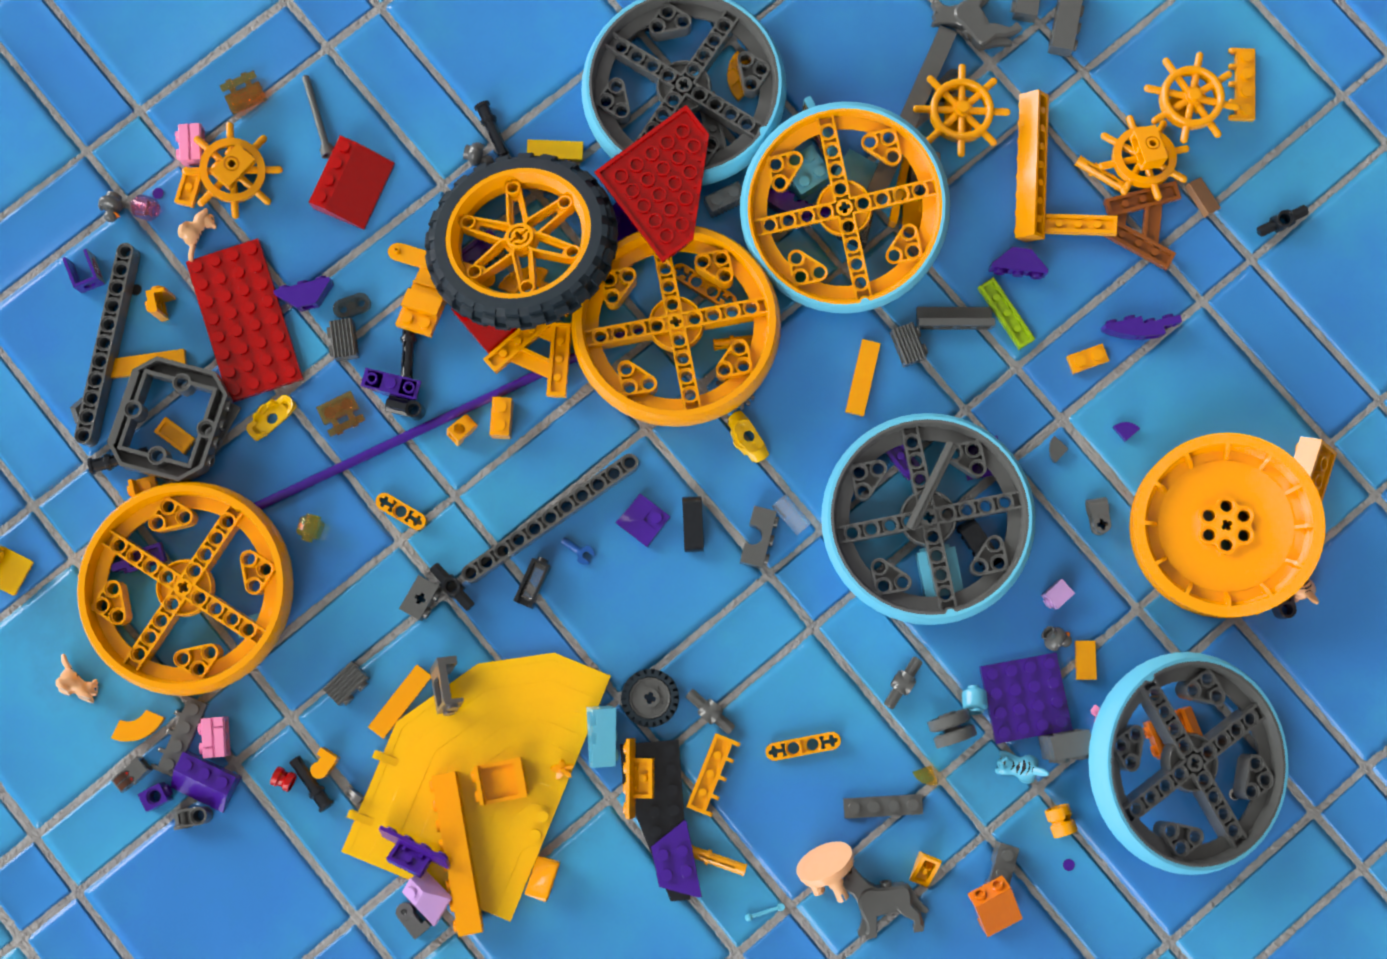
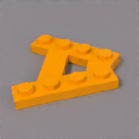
[483,323,572,398]

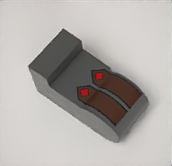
[111,756,153,793]
[396,902,432,940]

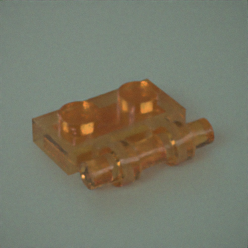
[219,70,267,115]
[316,391,365,437]

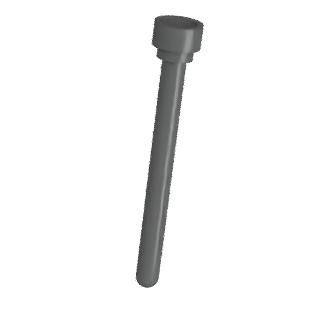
[302,75,334,159]

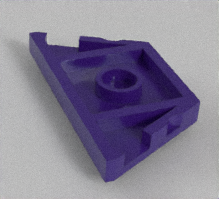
[651,820,702,898]

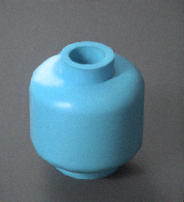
[962,685,988,715]

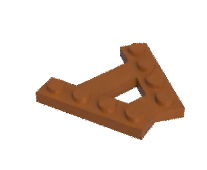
[1103,181,1181,271]

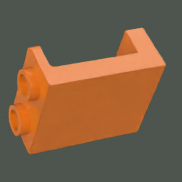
[1142,706,1203,760]
[968,876,1023,937]

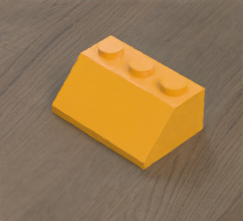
[1294,436,1337,501]

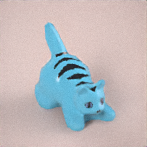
[995,750,1049,784]

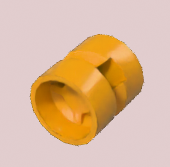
[1044,803,1078,838]

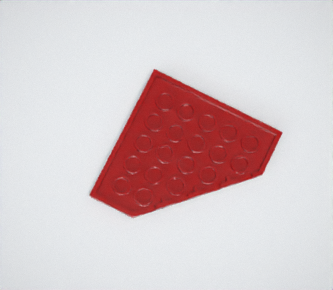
[594,105,709,263]

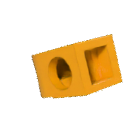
[446,414,478,446]
[310,747,340,779]

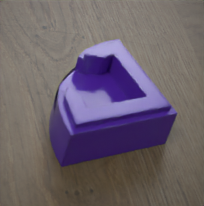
[1112,422,1140,442]

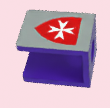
[62,249,105,293]

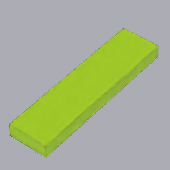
[977,277,1035,350]

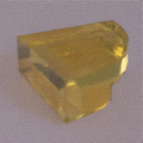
[912,765,938,785]

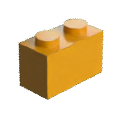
[490,397,514,439]

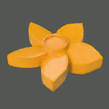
[550,759,574,779]

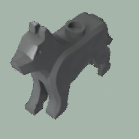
[930,0,1022,50]
[843,866,929,939]

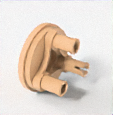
[796,842,854,902]

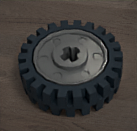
[621,669,679,727]

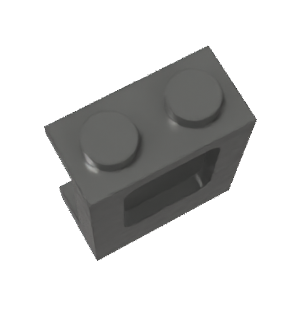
[430,656,464,716]

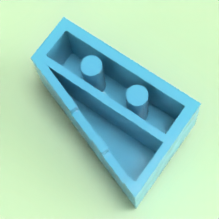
[586,705,618,768]

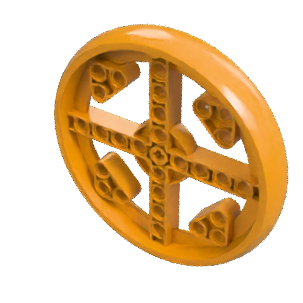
[571,226,781,427]
[77,481,294,696]

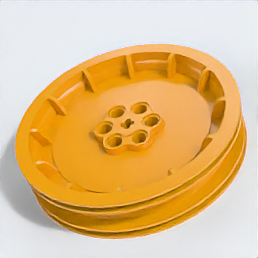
[1129,433,1325,618]

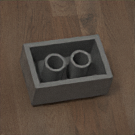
[1038,729,1091,764]

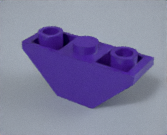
[988,247,1048,280]
[273,276,334,312]
[360,368,422,400]

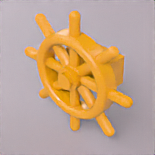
[1144,52,1240,144]
[913,64,1010,158]
[1098,115,1190,201]
[182,122,283,219]

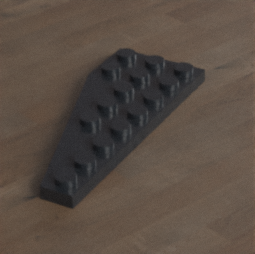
[620,740,690,901]

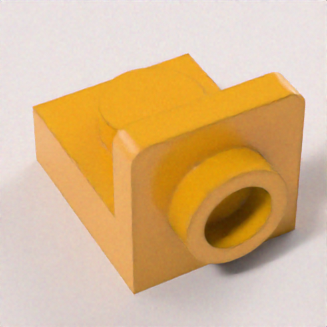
[127,476,158,497]

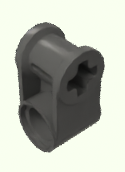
[1085,497,1111,535]
[171,806,213,830]

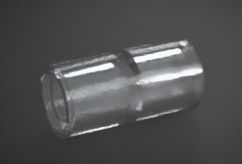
[772,494,811,536]

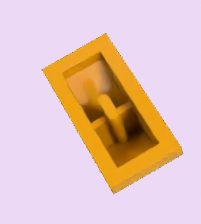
[909,851,942,888]

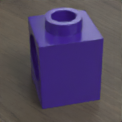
[137,782,174,812]

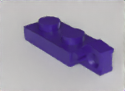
[885,445,925,485]
[111,542,168,574]

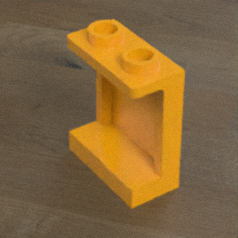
[471,757,529,806]

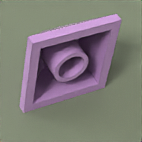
[402,871,453,926]

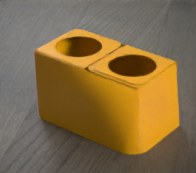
[524,856,561,902]

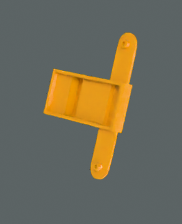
[388,243,496,338]

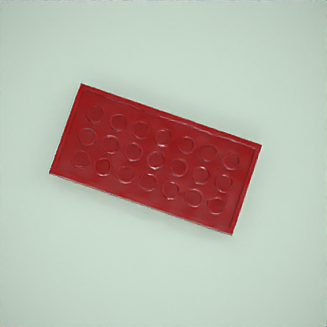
[186,238,304,403]

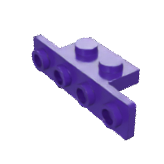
[379,826,451,878]

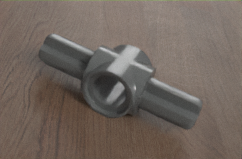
[884,657,923,709]
[686,689,735,734]

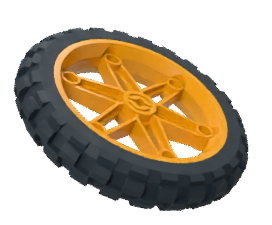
[424,153,618,331]

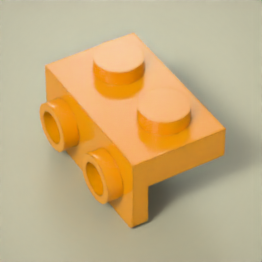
[145,285,176,322]

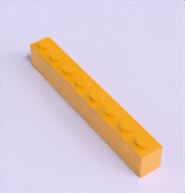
[1014,89,1049,242]
[429,771,484,937]

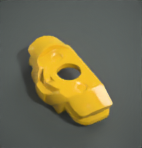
[246,395,297,441]
[728,411,769,463]

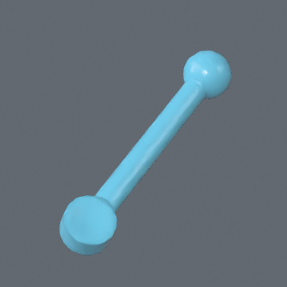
[745,903,785,921]

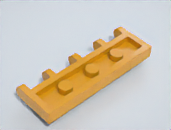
[1228,48,1255,122]
[686,733,741,817]

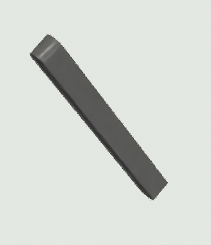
[865,25,957,204]
[74,243,140,447]
[462,454,639,583]

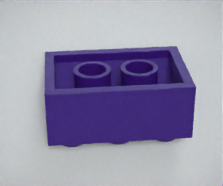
[170,751,242,813]

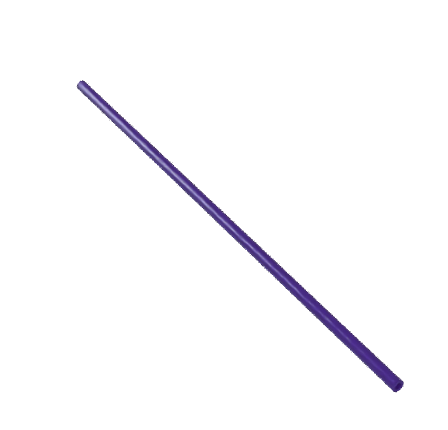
[229,317,649,524]

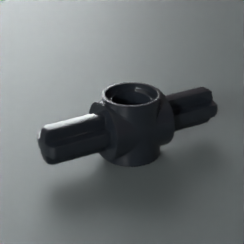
[1256,205,1309,237]
[430,563,475,611]

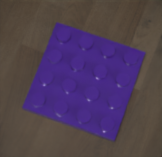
[979,653,1073,744]

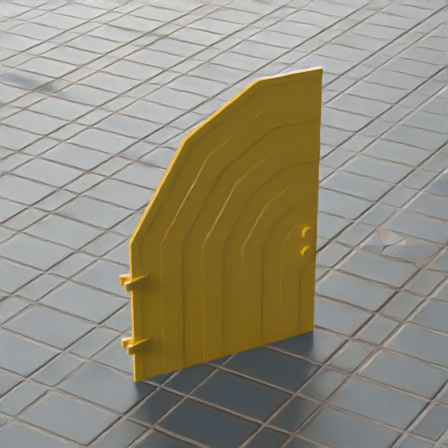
[341,653,611,922]

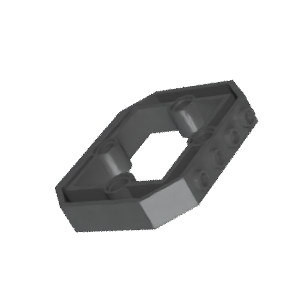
[107,356,233,482]

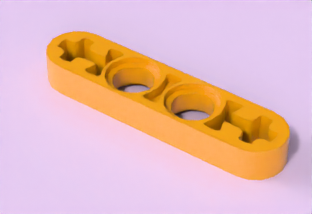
[674,263,737,305]
[765,732,841,761]

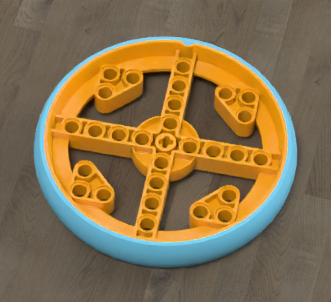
[740,102,950,313]

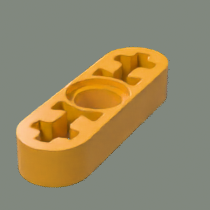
[376,493,427,530]

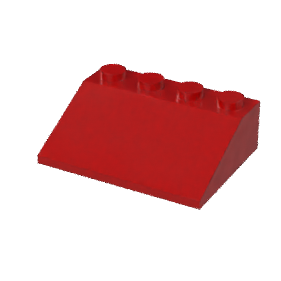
[309,135,395,230]

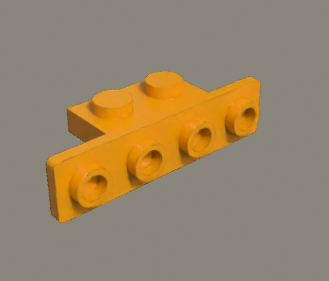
[623,738,654,819]

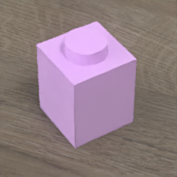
[1041,579,1075,610]

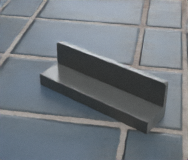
[916,307,995,330]

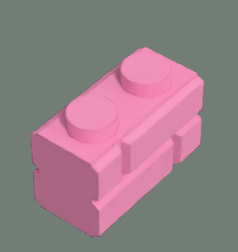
[175,123,205,166]
[198,717,231,759]

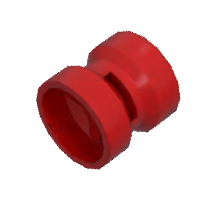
[270,766,297,792]

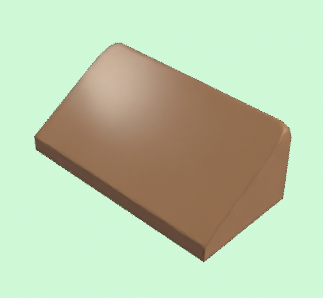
[1185,177,1221,218]

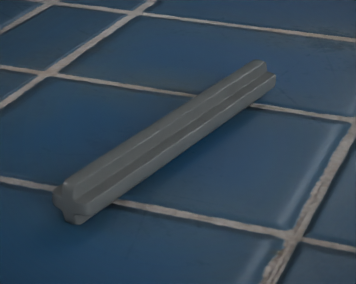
[906,441,957,531]

